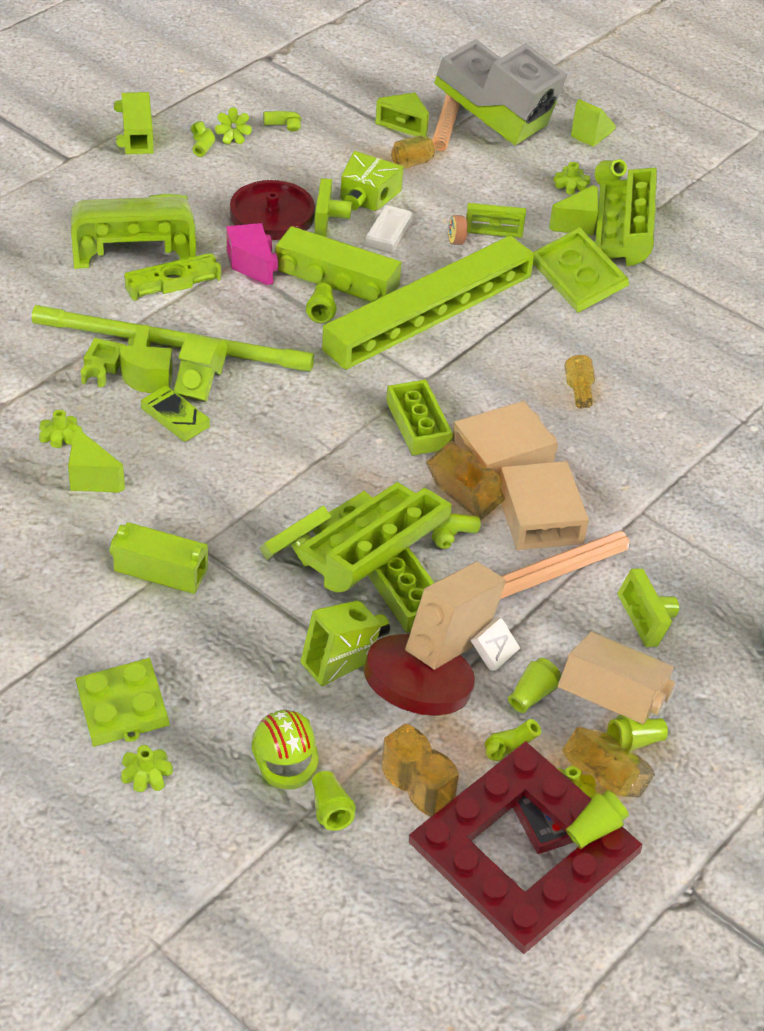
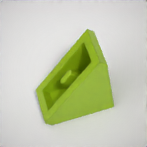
[375,92,429,139]
[571,99,616,147]
[549,185,598,235]
[68,429,125,493]

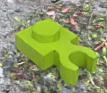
[81,338,125,388]

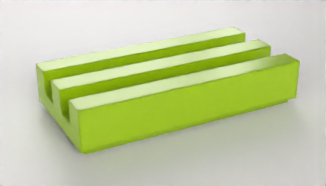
[466,203,526,238]

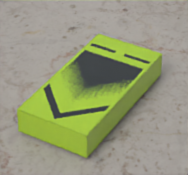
[141,385,210,442]

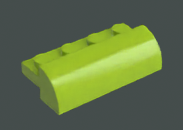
[595,167,657,267]
[298,482,452,592]

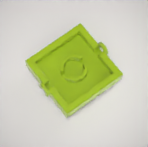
[75,657,170,747]

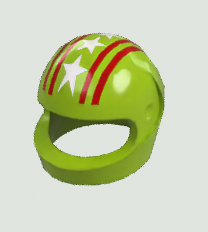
[251,709,319,790]

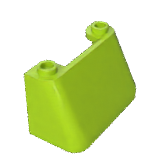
[71,196,196,269]

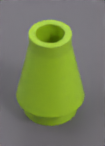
[594,159,627,185]
[306,283,337,324]
[508,658,561,713]
[607,715,668,753]
[312,771,356,831]
[566,790,629,849]

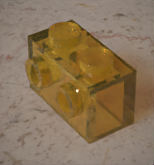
[426,440,505,521]

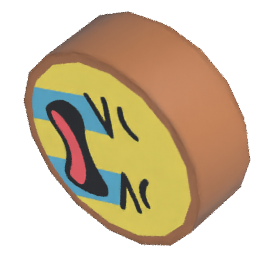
[448,215,467,245]

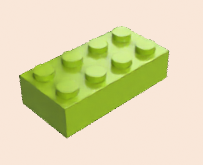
[386,379,453,456]
[368,547,434,633]

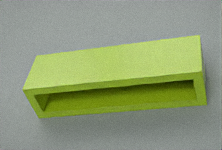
[275,226,402,302]

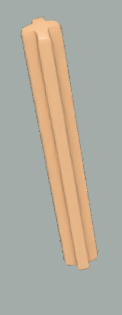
[500,531,630,599]

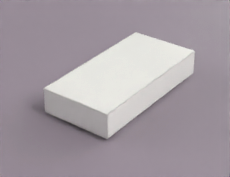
[365,205,413,253]

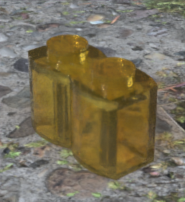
[381,724,459,817]
[562,727,655,798]

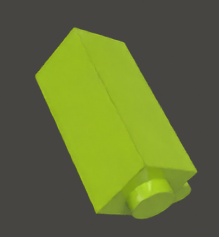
[114,92,154,154]
[109,522,208,594]

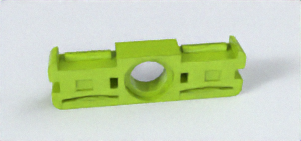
[124,253,221,301]

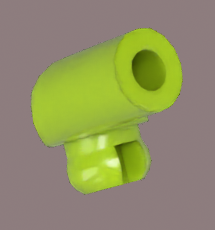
[263,111,302,132]
[190,121,215,157]
[432,513,481,549]

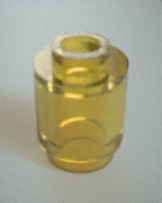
[391,135,435,169]

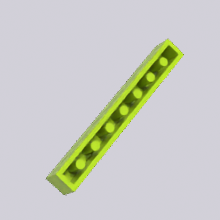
[322,235,535,370]

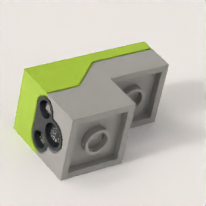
[434,39,568,146]

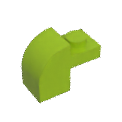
[119,325,173,393]
[173,333,229,402]

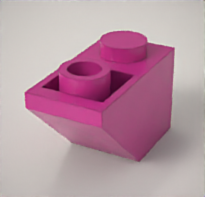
[226,223,278,285]

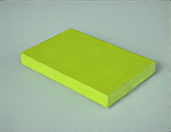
[533,227,629,313]

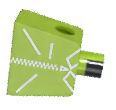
[340,151,404,211]
[300,601,390,687]

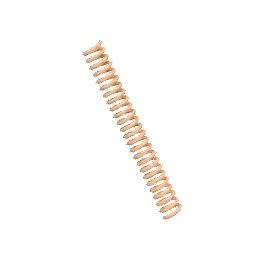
[431,94,460,151]

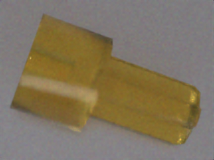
[564,355,595,409]

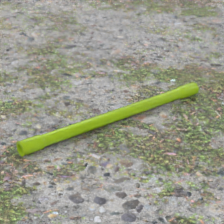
[31,305,315,372]

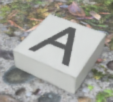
[470,618,520,671]

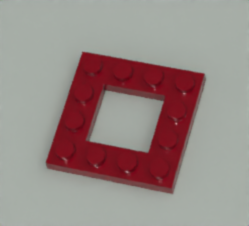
[409,741,643,954]

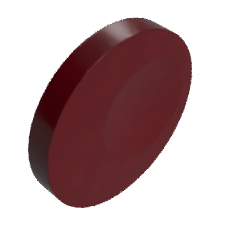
[230,180,315,240]
[364,634,475,716]

